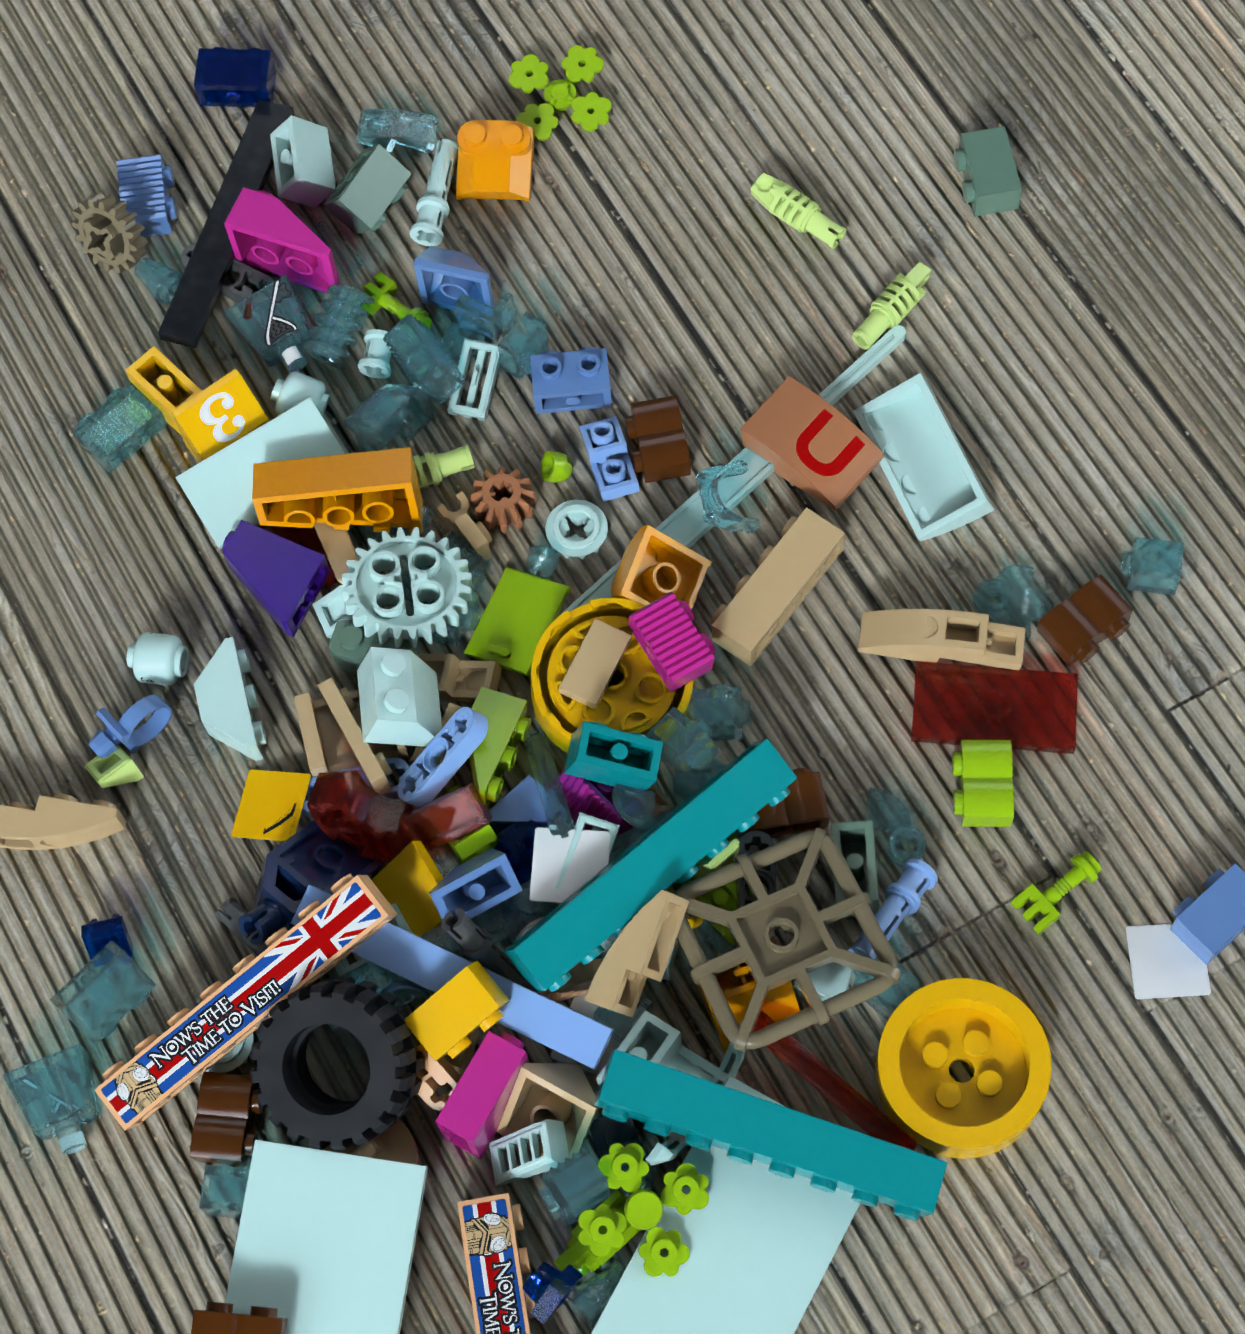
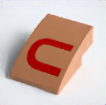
[740,376,884,511]

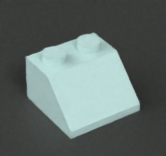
[357,647,442,747]

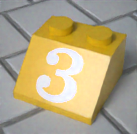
[171,368,269,463]

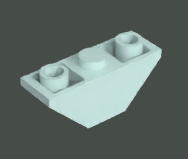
[194,637,267,761]

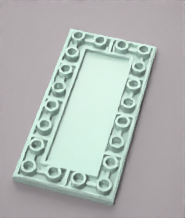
[591,1076,860,1334]
[225,1140,428,1334]

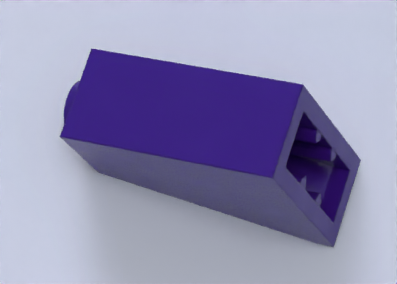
[222,520,331,638]

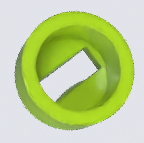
[541,451,573,483]

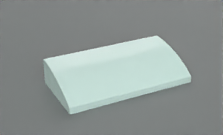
[853,373,995,542]
[175,397,345,549]

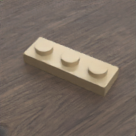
[317,677,393,797]

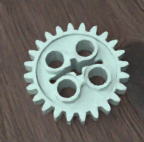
[341,527,472,648]

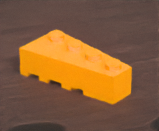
[252,447,423,535]

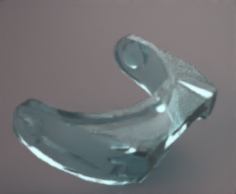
[696,460,760,533]

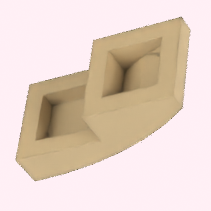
[418,653,502,703]

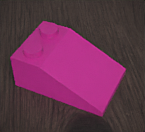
[224,187,342,297]

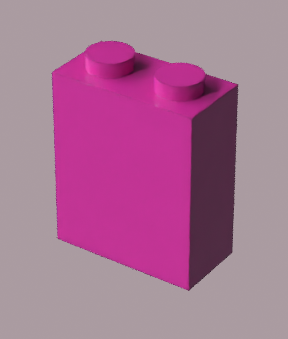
[436,1031,530,1160]

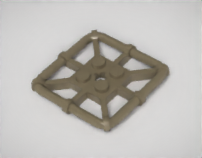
[673,828,901,1053]

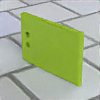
[464,567,571,676]

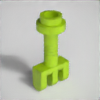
[353,272,432,337]
[1010,851,1102,935]

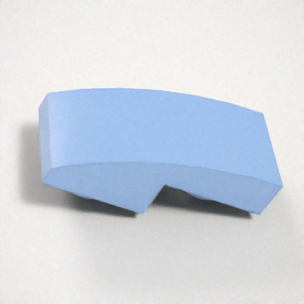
[579,416,640,502]

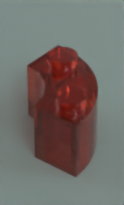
[307,771,416,863]

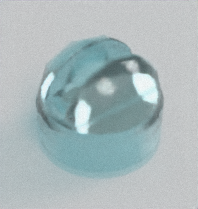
[527,545,560,578]

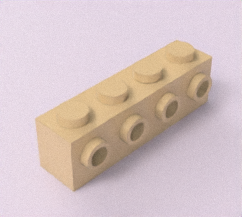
[710,507,845,667]

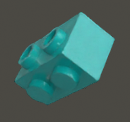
[564,721,663,794]

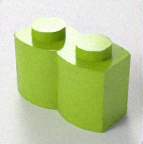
[952,740,1014,827]

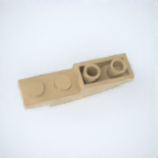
[857,609,1026,671]
[0,793,126,850]

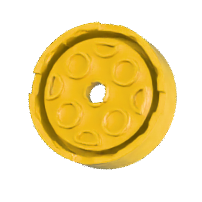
[530,598,694,754]
[875,978,1052,1159]

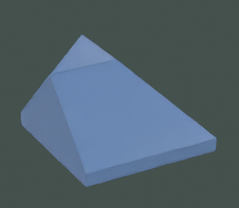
[413,246,496,319]

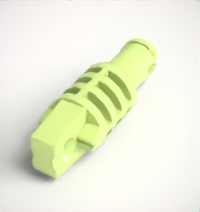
[750,173,847,249]
[852,262,931,350]
[413,444,475,489]

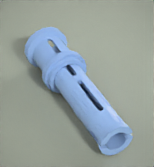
[848,858,938,960]

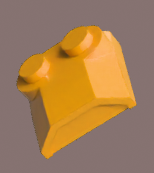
[456,120,535,202]
[611,525,712,610]

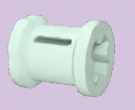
[358,329,398,379]

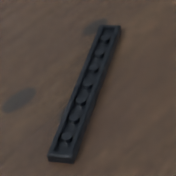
[158,99,294,348]

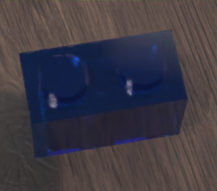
[194,47,277,107]

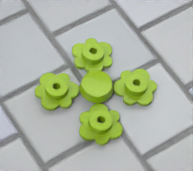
[509,45,612,141]
[578,1143,709,1277]

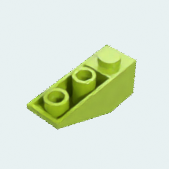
[469,687,532,816]

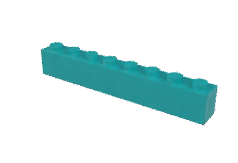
[504,739,797,992]
[594,1049,948,1221]

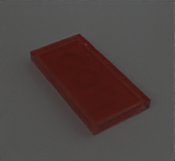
[911,662,1078,754]

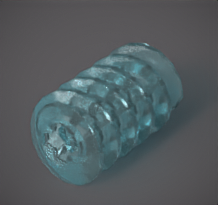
[303,284,375,369]

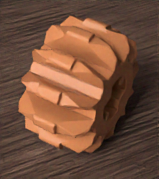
[469,465,537,534]

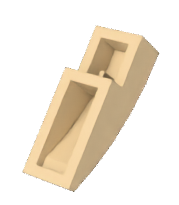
[584,890,689,1018]

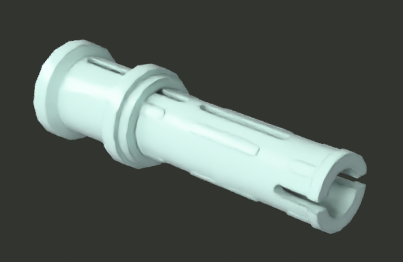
[410,139,459,246]

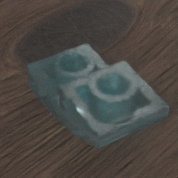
[356,109,438,154]

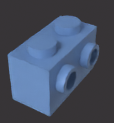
[530,347,612,414]

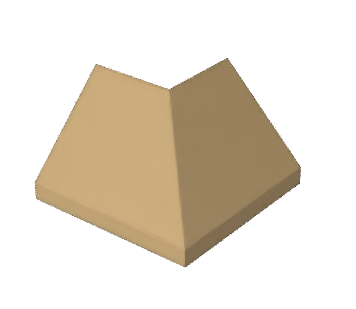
[496,1063,599,1173]

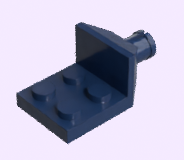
[239,810,388,945]

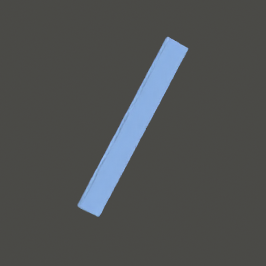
[291,885,614,1069]

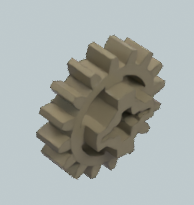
[71,192,148,274]

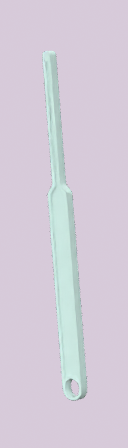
[560,325,906,615]

